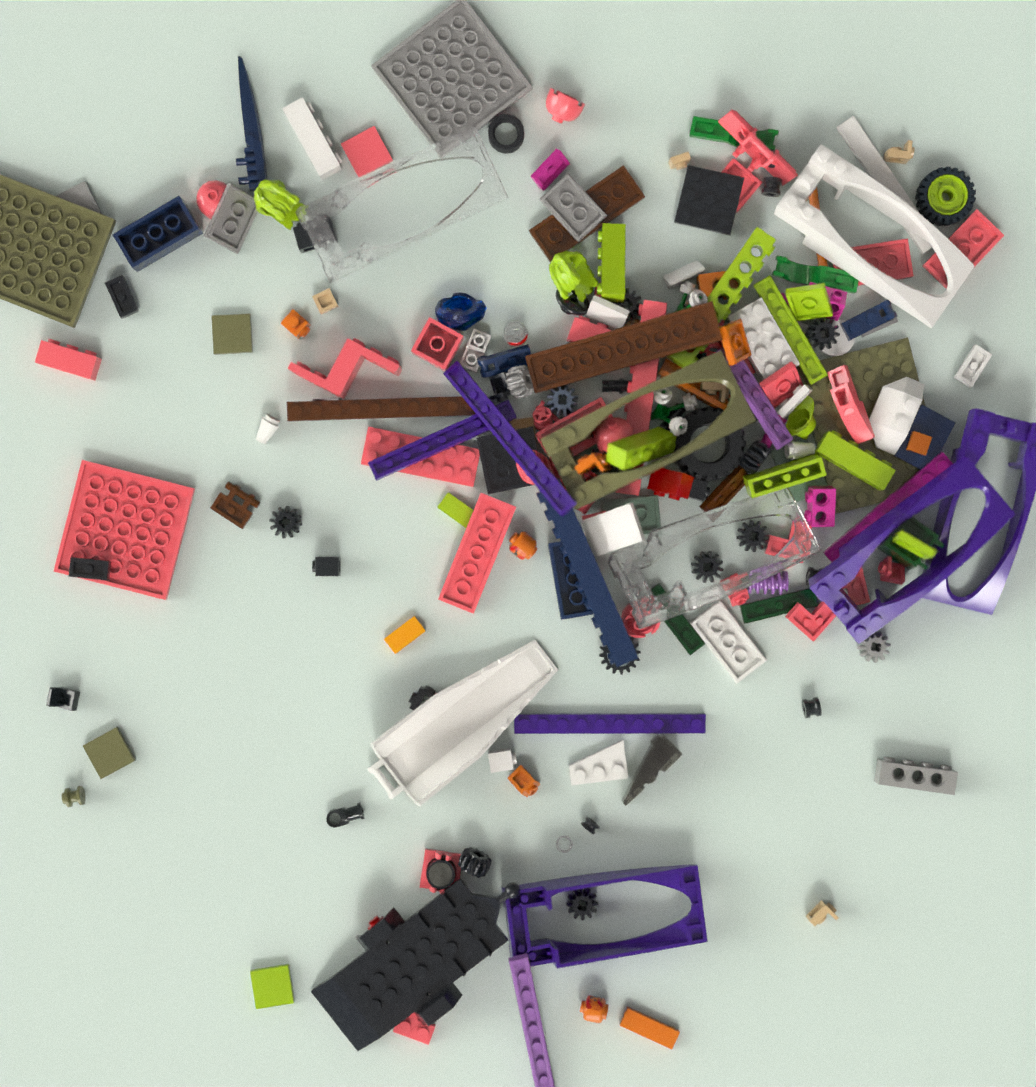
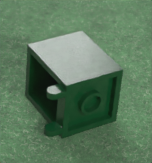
[877,516,944,570]

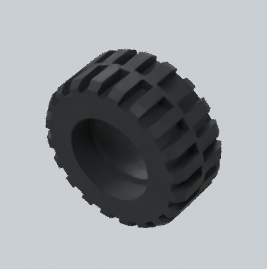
[672,407,746,481]

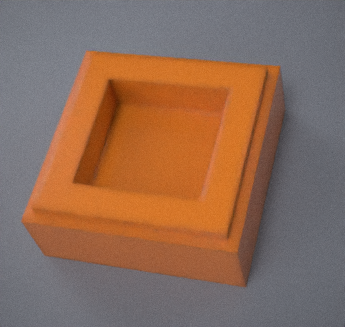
[906,431,932,456]

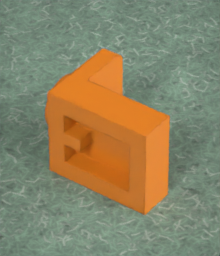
[281,309,311,339]
[507,765,540,797]

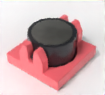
[419,848,461,893]

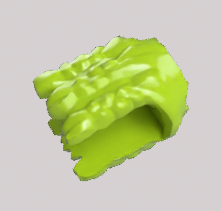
[254,180,307,230]
[549,251,598,302]

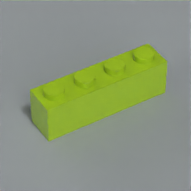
[597,223,626,303]
[606,427,676,470]
[814,430,896,491]
[743,453,826,499]

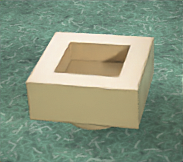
[668,151,691,170]
[312,288,339,315]

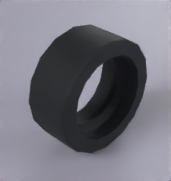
[488,114,524,154]

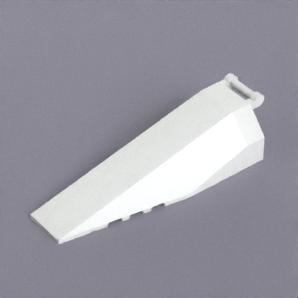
[368,640,558,806]

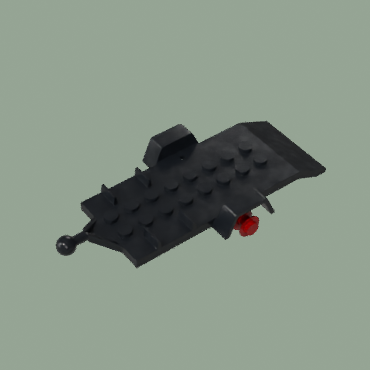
[311,878,520,1051]

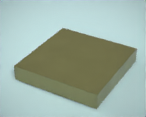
[211,314,253,355]
[83,727,136,779]

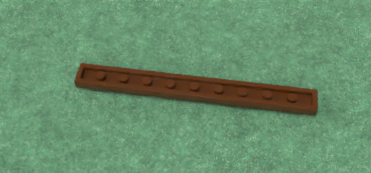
[287,396,476,422]

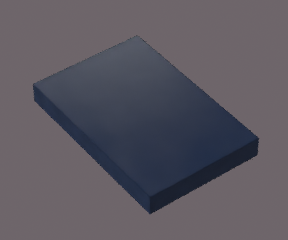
[893,405,956,470]

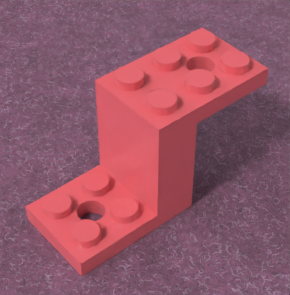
[288,338,402,399]

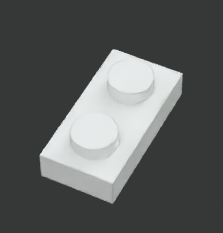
[954,345,992,388]
[777,384,813,418]

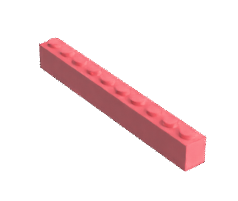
[616,300,668,496]

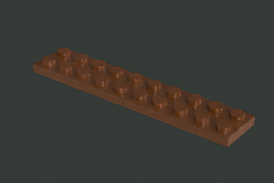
[525,301,723,394]

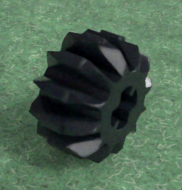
[612,288,642,322]
[806,317,840,351]
[740,440,771,474]
[269,506,303,539]
[736,520,769,552]
[691,551,724,583]
[458,847,492,878]
[566,888,599,920]

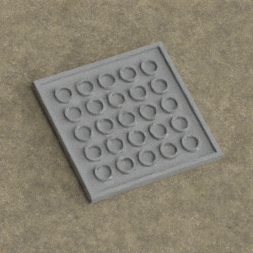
[371,0,533,159]

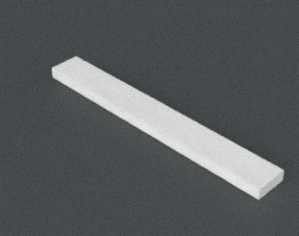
[837,116,932,254]

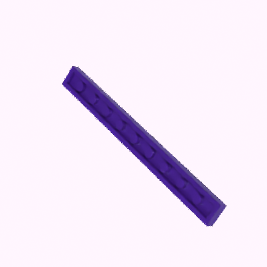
[443,361,577,517]
[514,714,706,734]

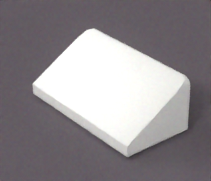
[663,260,705,289]

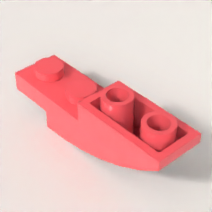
[827,365,875,444]

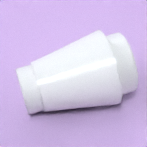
[256,414,280,444]
[784,441,815,460]

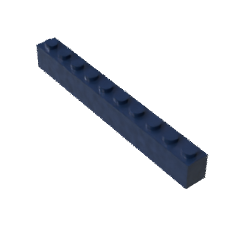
[536,478,638,667]

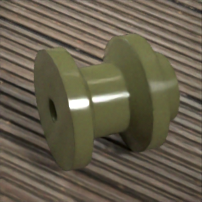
[62,786,86,807]

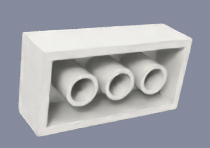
[725,297,800,381]

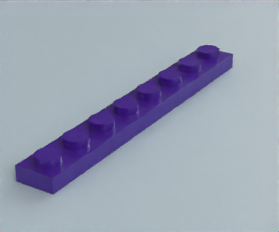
[368,399,517,481]

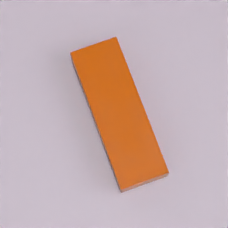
[620,1006,680,1050]

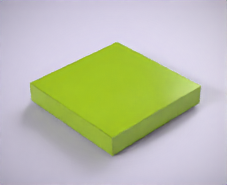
[785,283,833,321]
[892,530,936,560]
[250,964,295,1009]

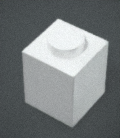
[488,748,517,773]

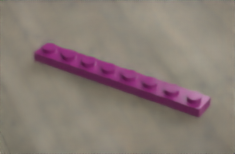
[823,452,953,563]

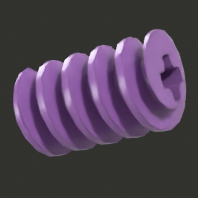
[747,570,789,595]

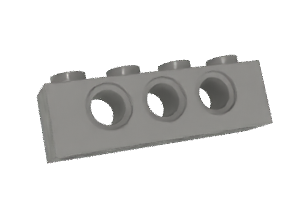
[874,757,958,795]

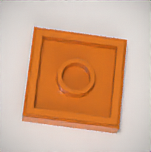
[719,318,752,366]

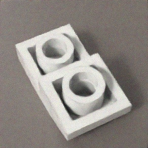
[460,329,492,374]

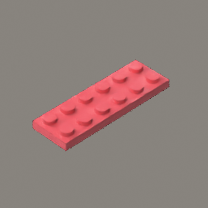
[361,427,480,487]
[438,493,516,614]

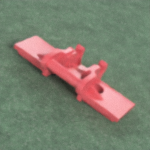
[718,109,798,186]

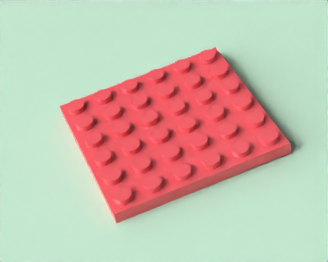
[54,460,195,600]

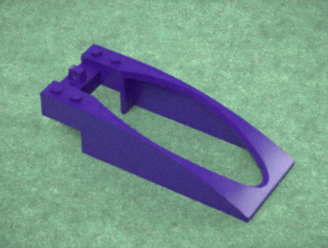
[923,408,1036,615]
[809,455,1015,644]
[501,864,708,969]

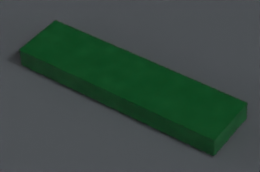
[643,583,705,655]
[739,588,819,624]

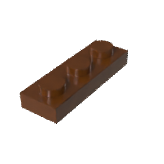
[699,466,748,520]

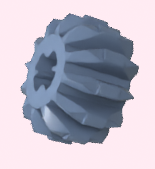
[546,385,578,417]

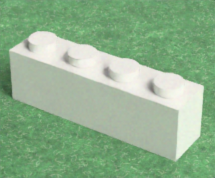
[282,97,342,180]

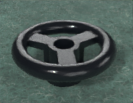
[555,290,590,316]

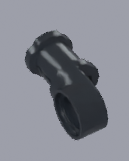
[326,803,365,828]

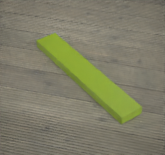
[753,275,828,385]

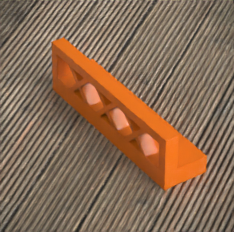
[657,359,731,411]

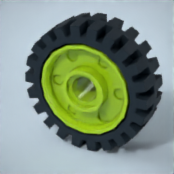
[915,167,976,226]

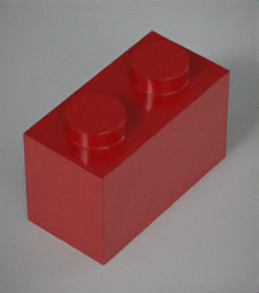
[647,468,694,501]

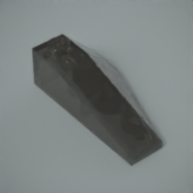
[622,734,683,806]

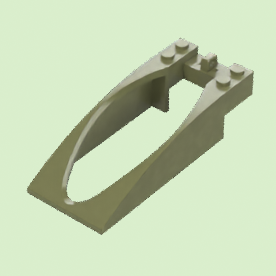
[540,351,756,510]

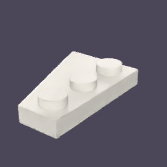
[569,740,628,785]

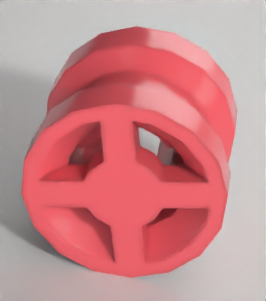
[533,407,553,431]

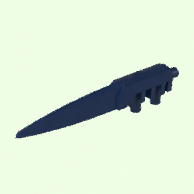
[236,56,268,191]

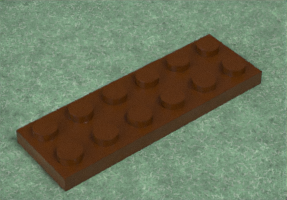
[529,165,645,262]

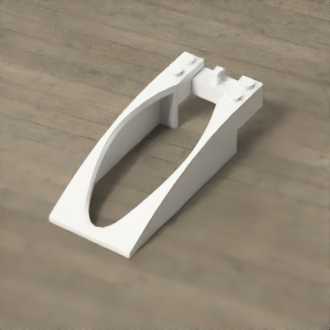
[774,145,974,328]

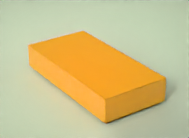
[384,616,426,654]

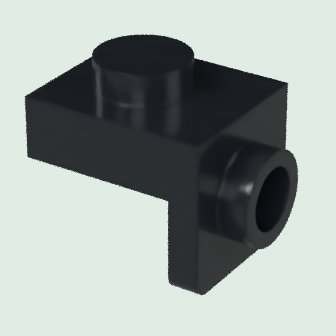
[489,371,511,403]
[408,685,436,710]
[46,687,80,711]

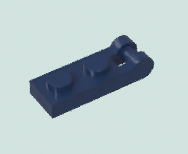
[840,300,898,341]
[477,344,531,378]

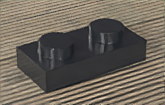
[105,275,139,319]
[69,557,111,580]

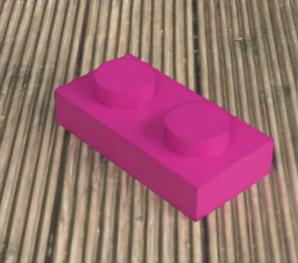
[530,148,570,191]

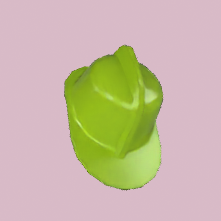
[786,396,816,440]

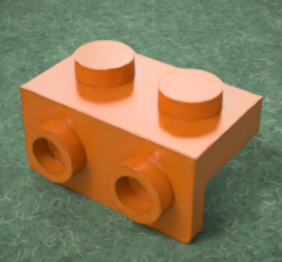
[574,453,613,474]

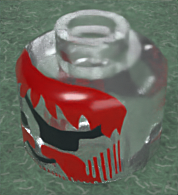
[503,321,528,347]

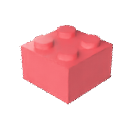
[411,317,464,372]

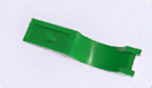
[689,116,779,151]
[772,255,859,294]

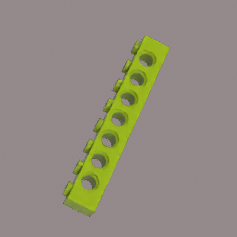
[667,227,776,368]

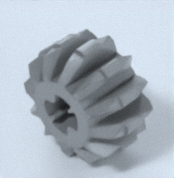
[505,365,534,398]
[857,631,891,663]

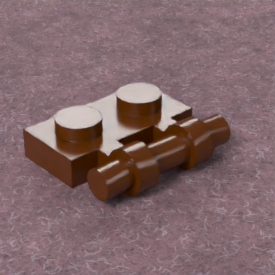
[210,481,261,529]

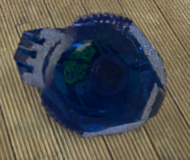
[435,293,487,331]

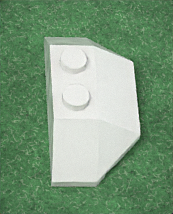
[869,377,925,455]

